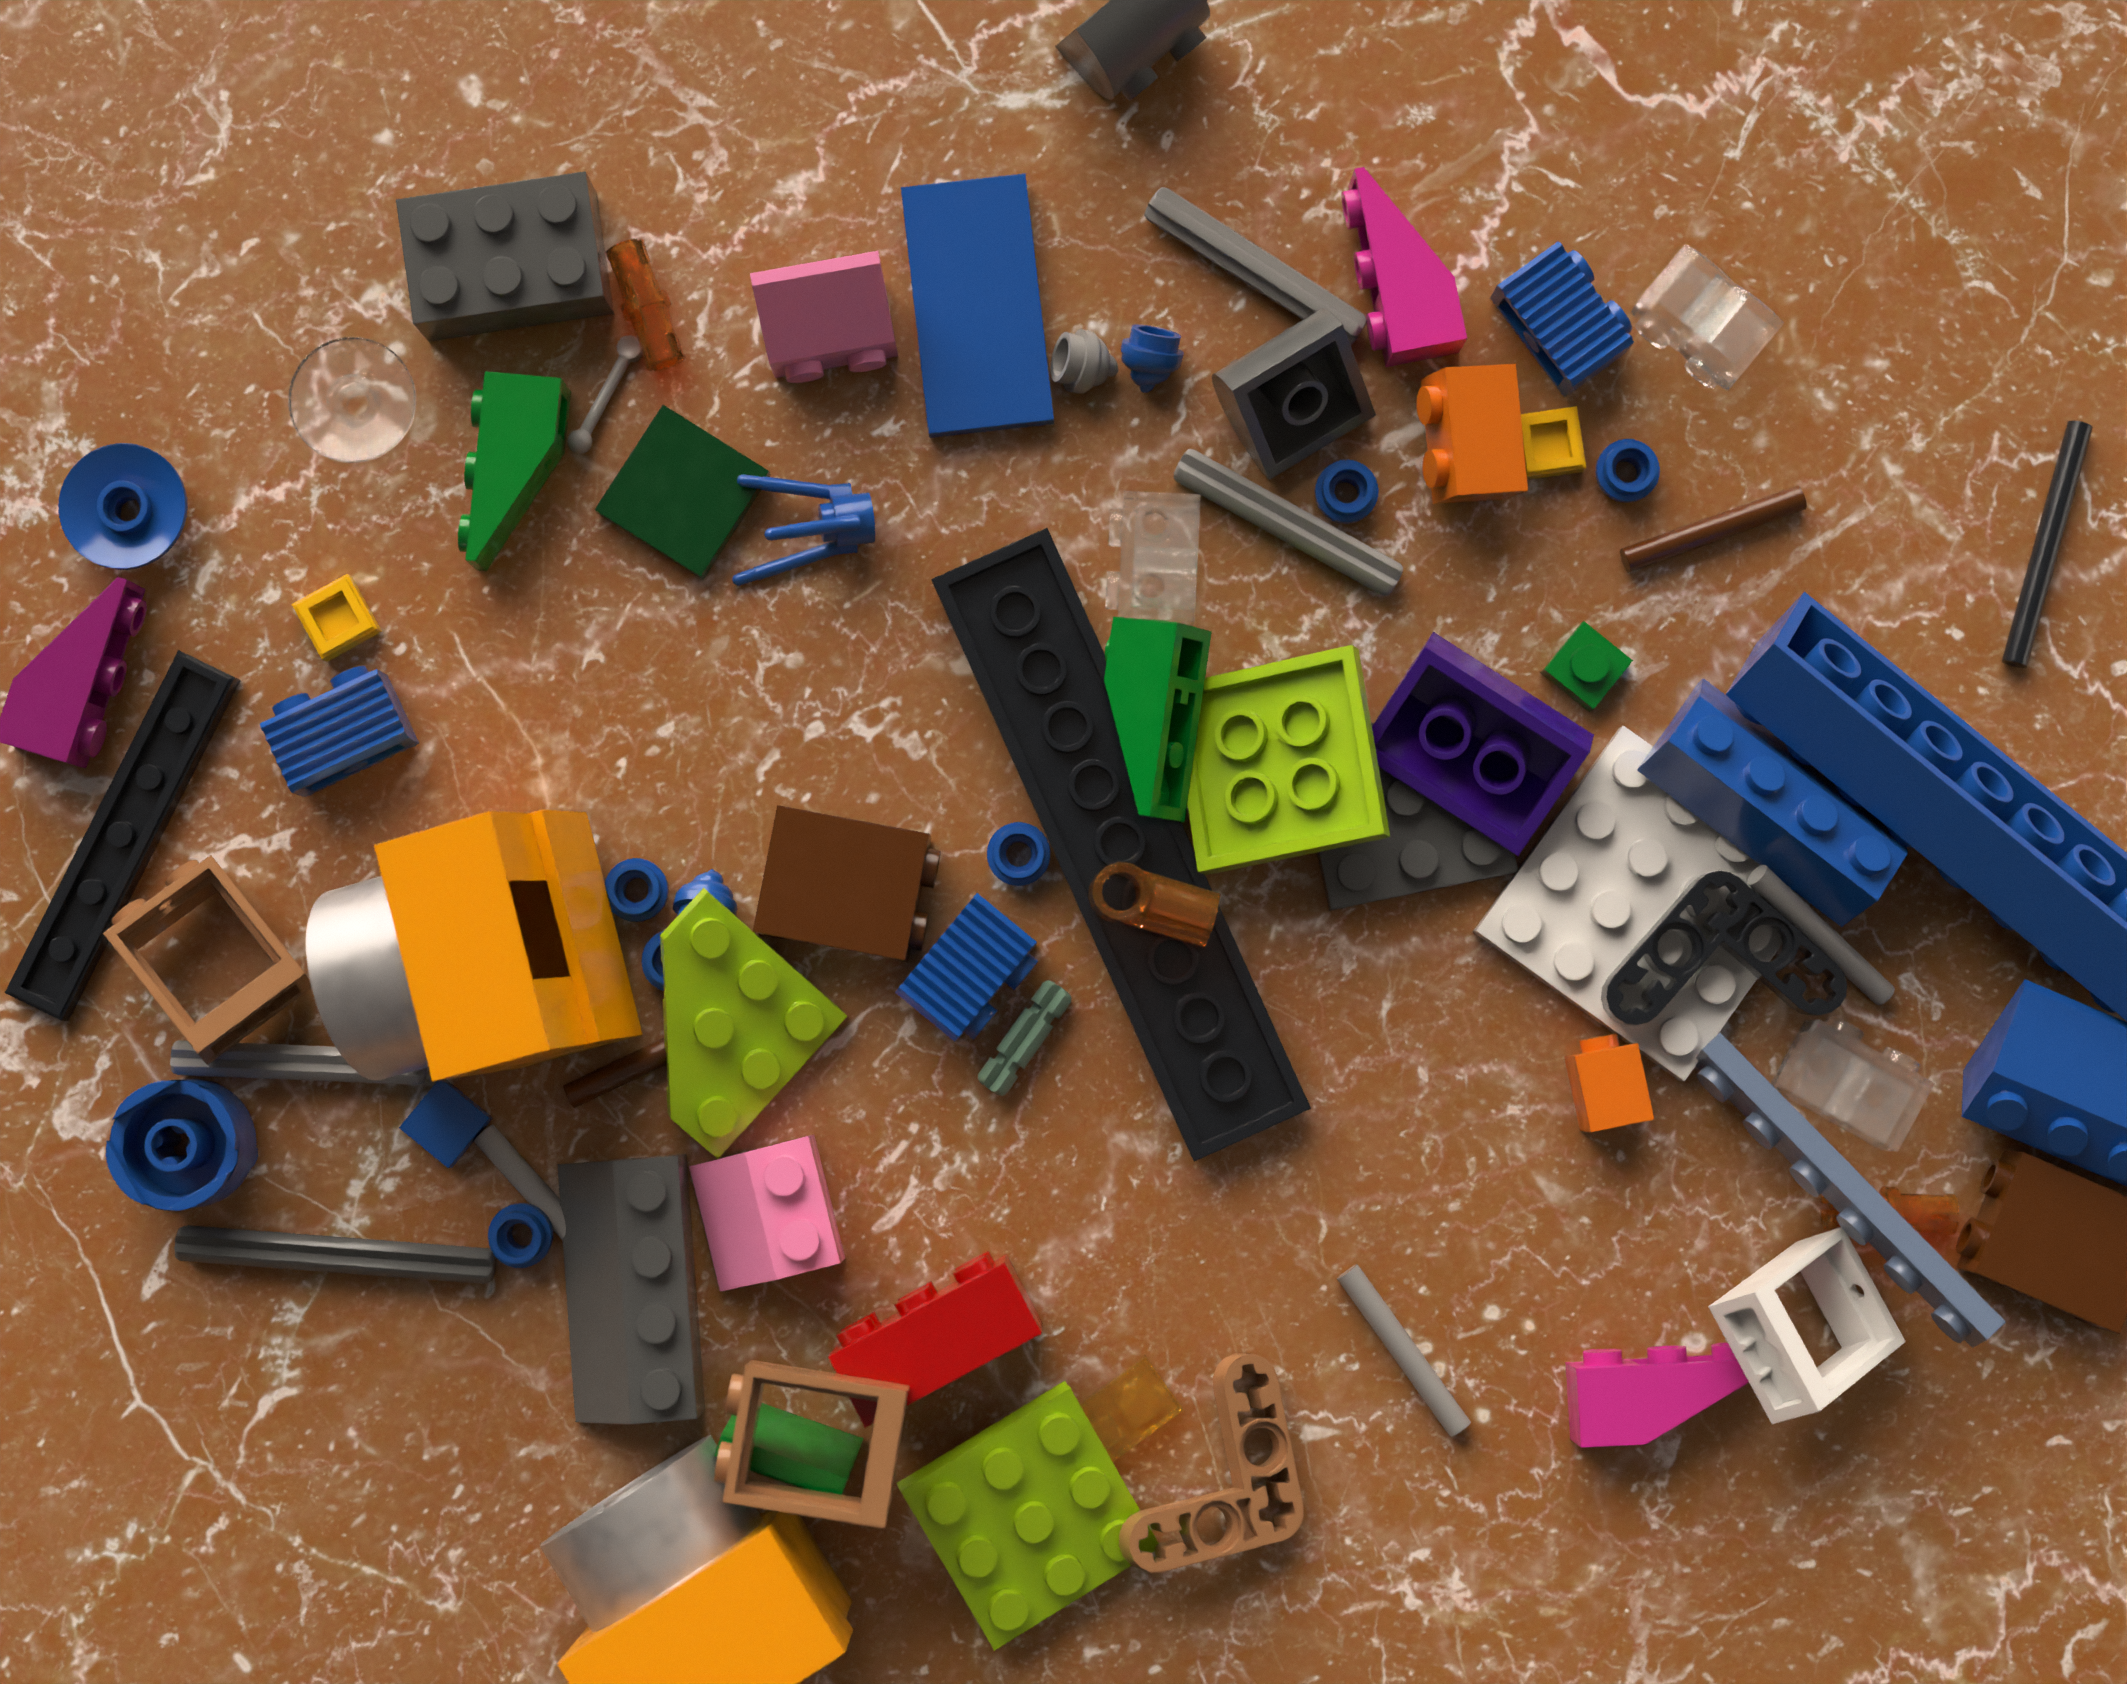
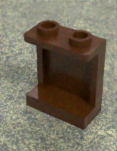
[753,805,941,962]
[1956,1150,2127,1334]

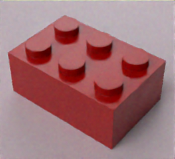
[828,1251,1042,1428]

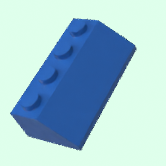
[1637,678,1907,927]
[1962,979,2127,1186]

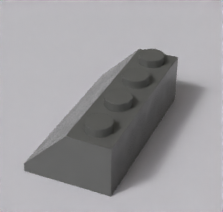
[557,1154,705,1424]

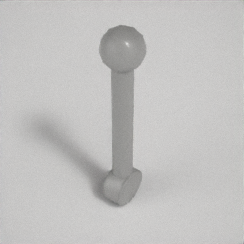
[567,335,643,454]

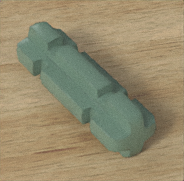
[978,980,1072,1096]

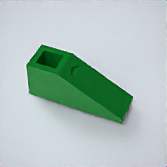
[458,371,571,571]

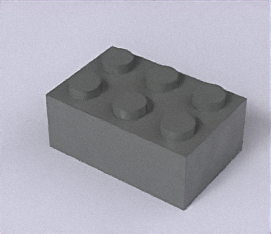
[396,171,614,342]

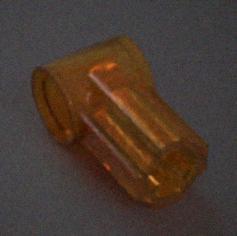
[1088,862,1221,948]

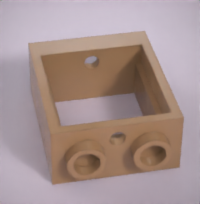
[103,855,312,1065]
[714,1360,910,1528]

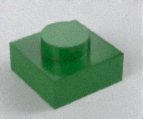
[1540,621,1633,712]

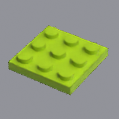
[1187,644,1390,875]
[896,1381,1159,1651]

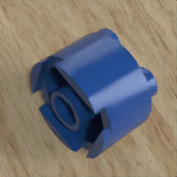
[106,1079,258,1211]

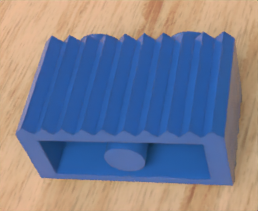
[1490,242,1634,398]
[260,666,419,797]
[895,893,1038,1042]

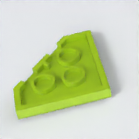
[660,888,847,1159]

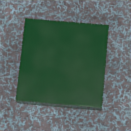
[594,405,771,580]

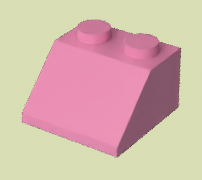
[750,251,898,383]
[689,1134,845,1291]

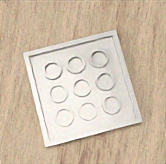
[1473,725,1811,1081]

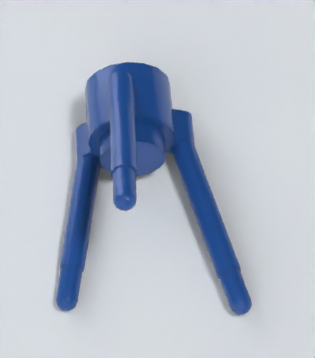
[732,474,875,586]

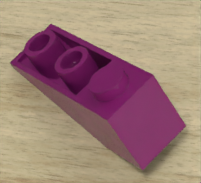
[0,577,147,769]

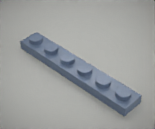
[1696,1033,2006,1348]

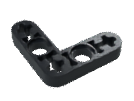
[1601,871,1847,1025]

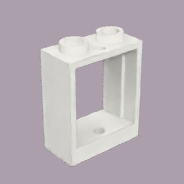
[1709,1227,1906,1424]

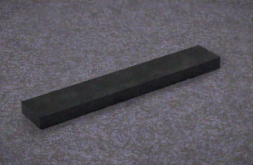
[5,650,241,1021]

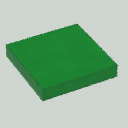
[714,1403,864,1495]

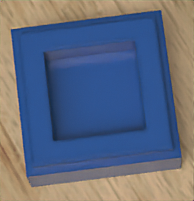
[399,1080,493,1168]

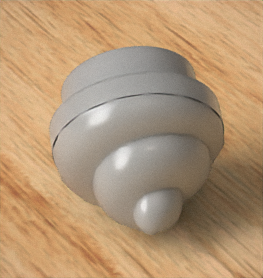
[1051,329,1119,394]

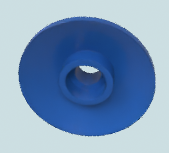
[58,443,188,570]

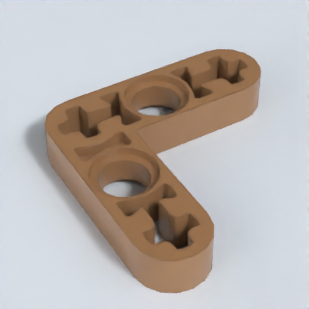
[1119,1353,1304,1573]

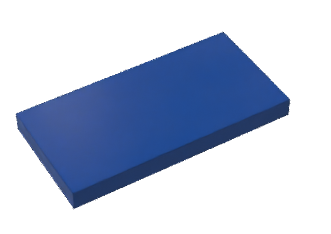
[901,173,1054,438]

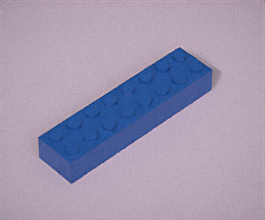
[1725,591,2127,1021]

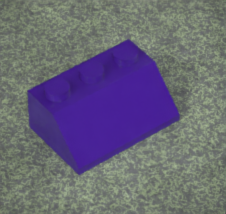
[1372,632,1594,856]

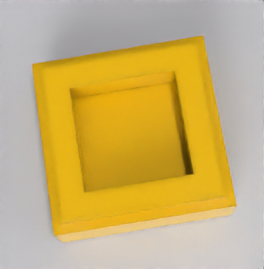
[1521,406,1586,480]
[292,574,382,662]

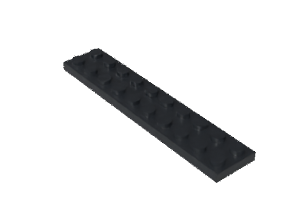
[931,528,1311,1162]

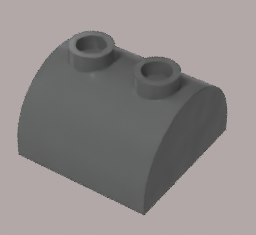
[1055,0,1210,101]
[1212,308,1376,480]

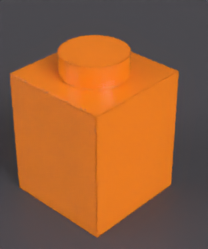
[1564,1033,1654,1132]

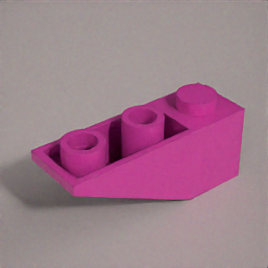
[1341,167,1467,367]
[1565,1343,1749,1448]

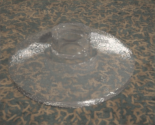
[288,337,416,463]

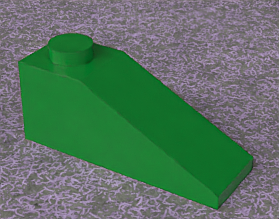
[1104,617,1212,822]

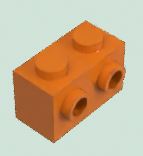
[1416,364,1528,504]

